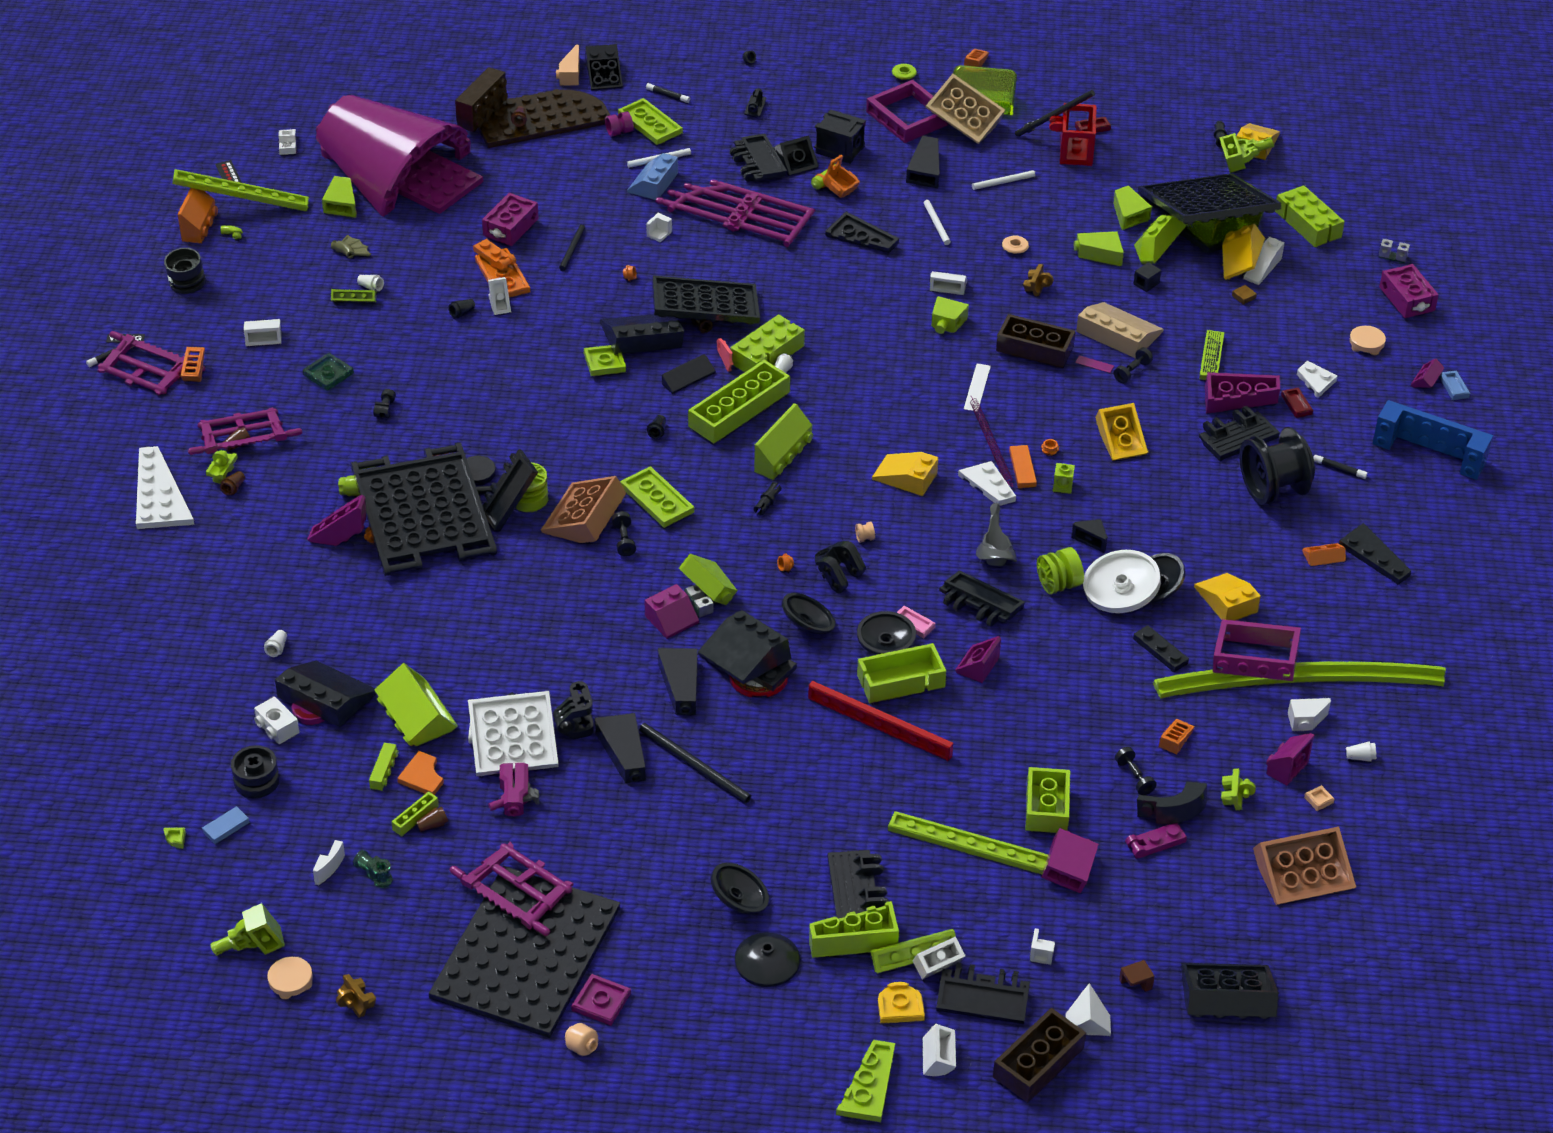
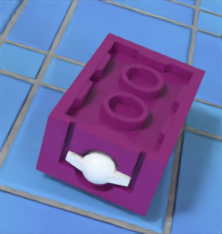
[482,193,539,246]
[1379,264,1439,318]

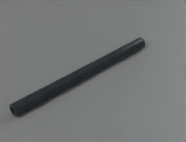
[639,723,752,803]

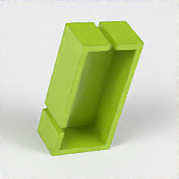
[1275,186,1345,247]
[730,314,805,372]
[857,643,946,703]

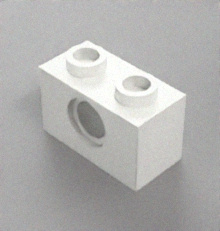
[254,696,300,744]
[912,937,965,980]

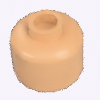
[565,1023,598,1056]

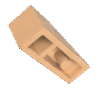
[556,45,580,86]

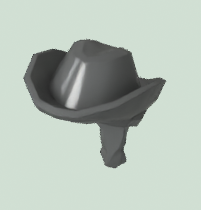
[976,503,1017,566]

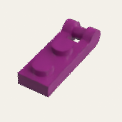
[1125,823,1187,858]

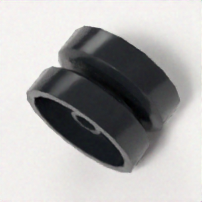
[231,745,279,798]

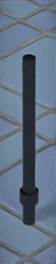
[1015,90,1095,137]

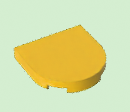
[878,982,925,1024]

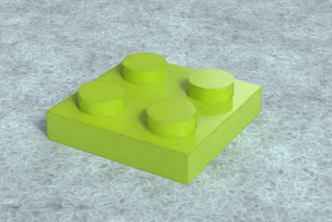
[584,345,626,376]

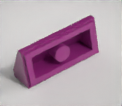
[1411,358,1444,388]

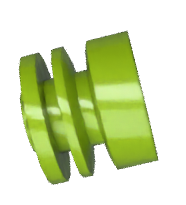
[515,462,548,512]
[1037,547,1084,594]

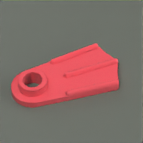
[717,338,734,372]

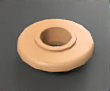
[1002,236,1029,254]

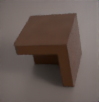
[1119,960,1155,992]

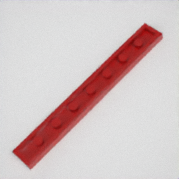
[808,681,953,761]

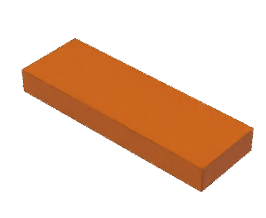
[1009,445,1037,488]

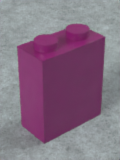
[1041,828,1098,893]

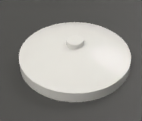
[1083,550,1161,613]

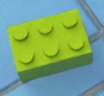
[1025,767,1070,833]

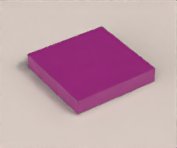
[571,974,631,1025]

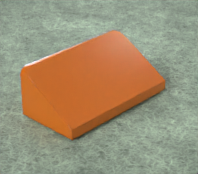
[1302,543,1346,566]

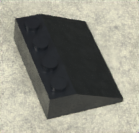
[600,314,684,355]
[698,610,792,684]
[275,660,377,727]
[1181,963,1279,1019]

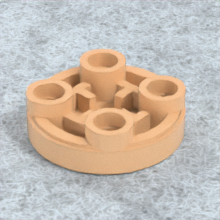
[1350,326,1386,355]
[268,957,313,999]

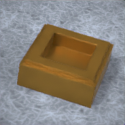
[1232,285,1257,304]

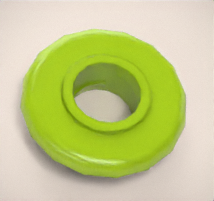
[892,64,917,80]

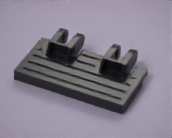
[729,134,787,181]
[1199,406,1280,461]
[483,449,538,531]
[939,570,1025,626]
[827,850,889,919]
[936,962,1030,1024]

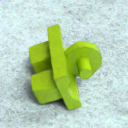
[206,450,238,484]
[1221,768,1256,810]

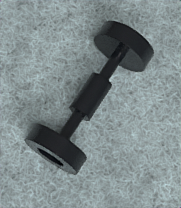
[1113,347,1153,384]
[612,511,636,556]
[1115,747,1157,795]

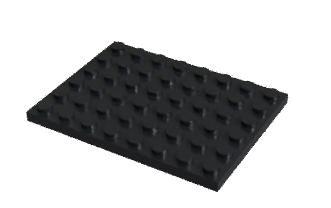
[1138,173,1281,224]
[429,866,620,1038]

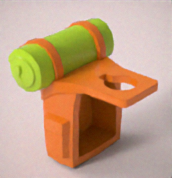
[811,155,860,198]

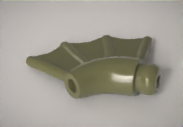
[331,235,371,258]

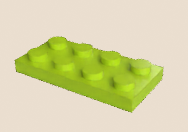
[618,98,683,145]
[620,466,694,528]

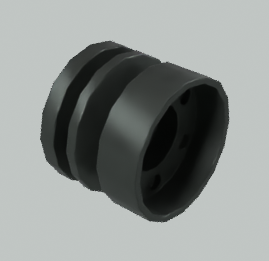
[164,248,206,294]

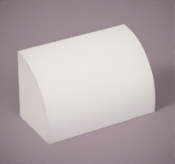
[930,271,967,295]
[244,319,281,346]
[923,1024,956,1076]

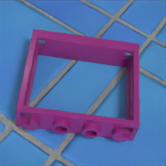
[866,80,949,143]
[1213,619,1301,681]

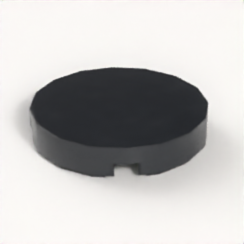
[466,456,496,485]

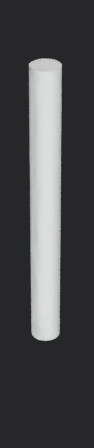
[627,148,691,168]
[972,170,1035,190]
[924,200,951,245]

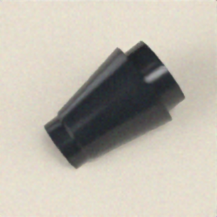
[448,299,475,318]
[647,415,666,439]

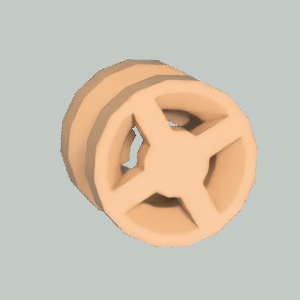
[855,522,875,543]

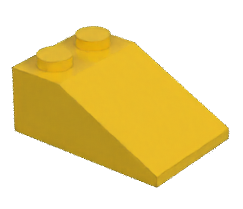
[1236,123,1280,160]
[1222,223,1265,280]
[1095,403,1148,461]
[872,452,938,496]
[1194,573,1261,621]

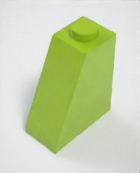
[322,176,357,218]
[1113,185,1152,230]
[1074,231,1124,266]
[679,554,738,605]

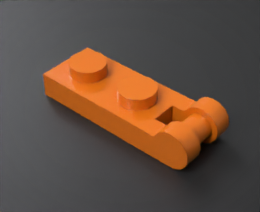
[473,239,516,270]

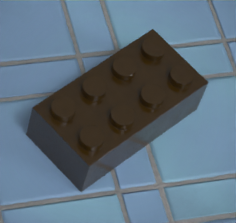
[455,67,508,132]
[996,314,1076,368]
[993,1008,1086,1103]

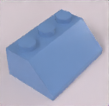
[627,153,678,200]

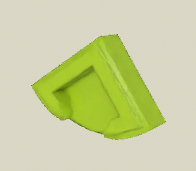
[164,828,186,849]

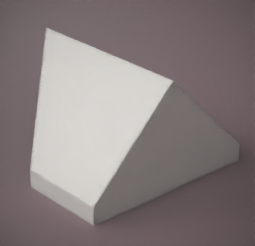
[1065,983,1111,1036]

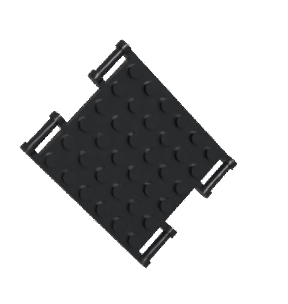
[350,442,497,576]

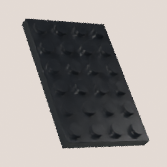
[652,276,760,324]

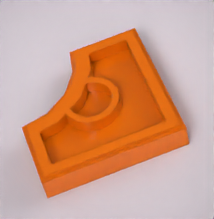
[397,751,444,795]

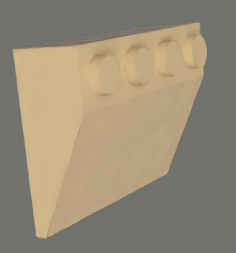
[926,74,1005,144]
[1076,302,1164,358]

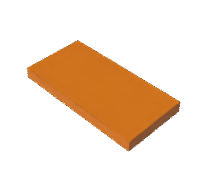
[475,248,531,298]

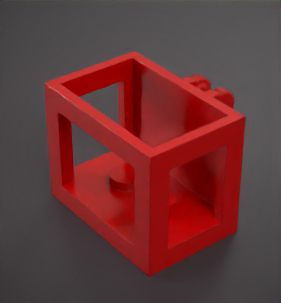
[1049,103,1096,166]

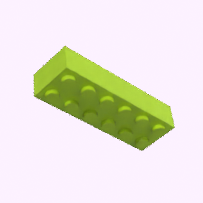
[688,360,790,443]

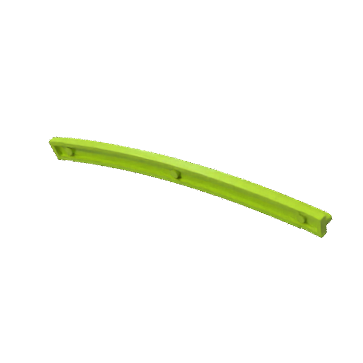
[1153,662,1446,699]

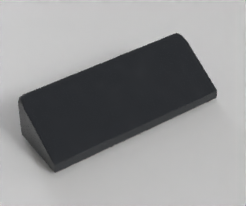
[662,354,716,394]

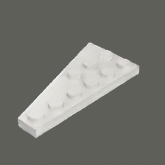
[136,446,194,529]

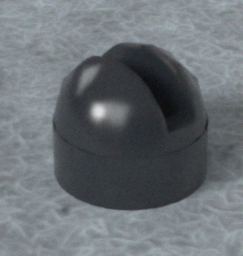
[742,51,756,63]

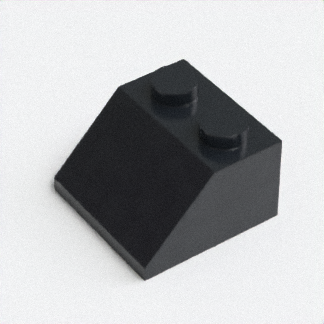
[773,135,819,176]

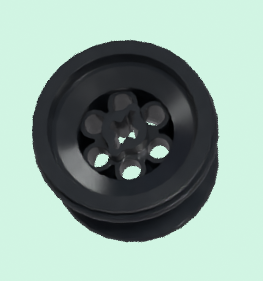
[1239,427,1315,505]

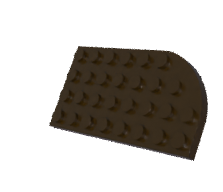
[478,89,610,148]

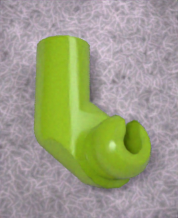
[221,226,243,240]

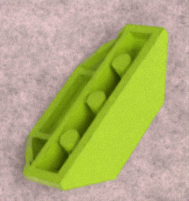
[1134,215,1187,264]

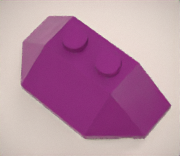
[307,495,366,546]

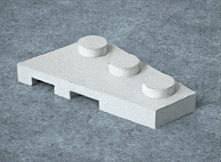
[958,461,1016,506]

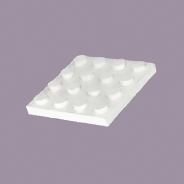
[468,691,558,776]

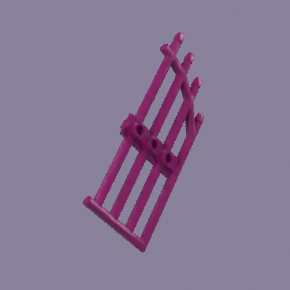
[656,180,815,247]

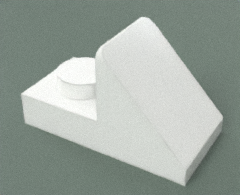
[488,277,511,315]

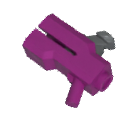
[488,763,540,816]

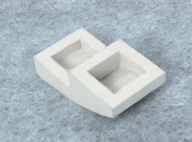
[279,129,296,155]
[313,840,345,885]

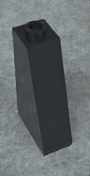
[906,135,940,189]
[658,648,698,715]
[595,713,646,783]

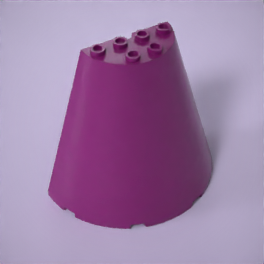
[316,95,471,217]

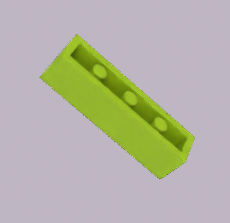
[331,289,376,302]
[369,743,399,791]
[391,791,439,836]

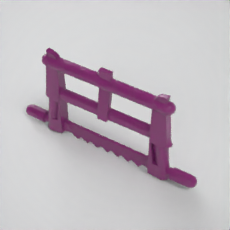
[97,331,205,396]
[188,407,303,455]
[449,842,574,936]

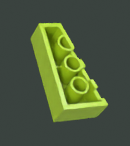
[809,901,899,958]

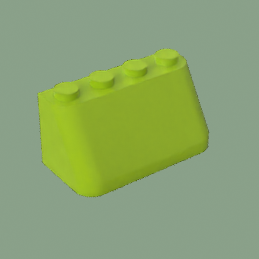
[374,663,458,746]

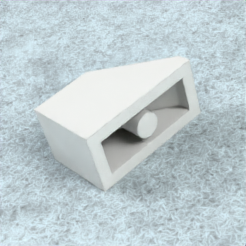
[1288,698,1331,731]

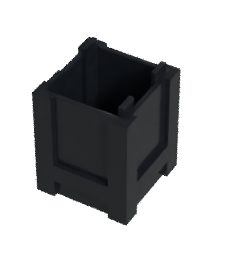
[814,109,866,164]

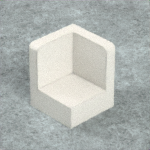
[646,213,672,242]
[1030,928,1055,965]

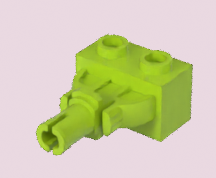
[1220,133,1274,173]
[210,904,285,956]

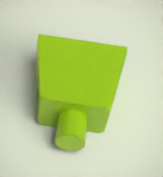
[931,296,969,334]

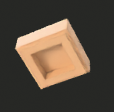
[1304,785,1334,811]

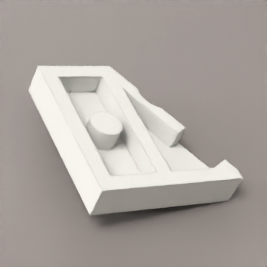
[1297,361,1337,398]

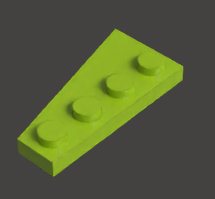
[836,1040,895,1122]

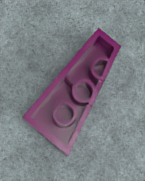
[1205,372,1280,414]

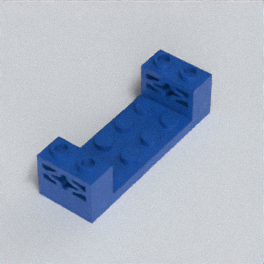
[1372,400,1493,480]

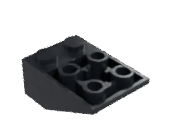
[585,44,623,90]

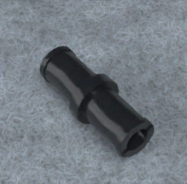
[1214,121,1227,147]
[753,482,782,516]

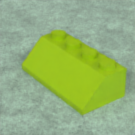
[754,403,813,480]

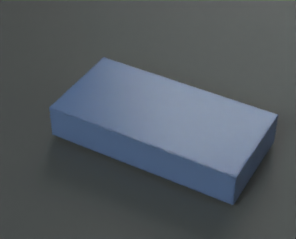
[1439,370,1470,400]
[202,806,250,844]

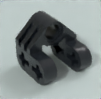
[815,541,866,593]
[553,681,594,739]

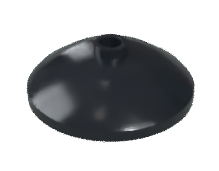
[1149,553,1186,603]
[782,593,835,635]
[857,611,916,655]
[710,863,769,915]
[735,932,800,987]

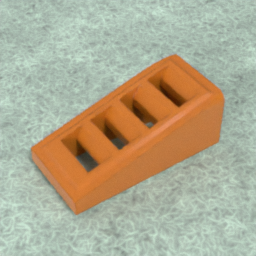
[964,49,989,71]
[181,347,205,382]
[1159,719,1195,755]

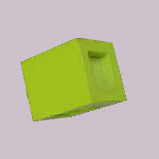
[1053,463,1075,494]

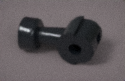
[373,389,396,418]

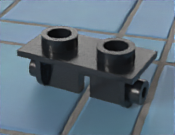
[744,88,766,117]

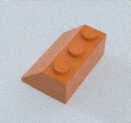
[177,188,218,243]

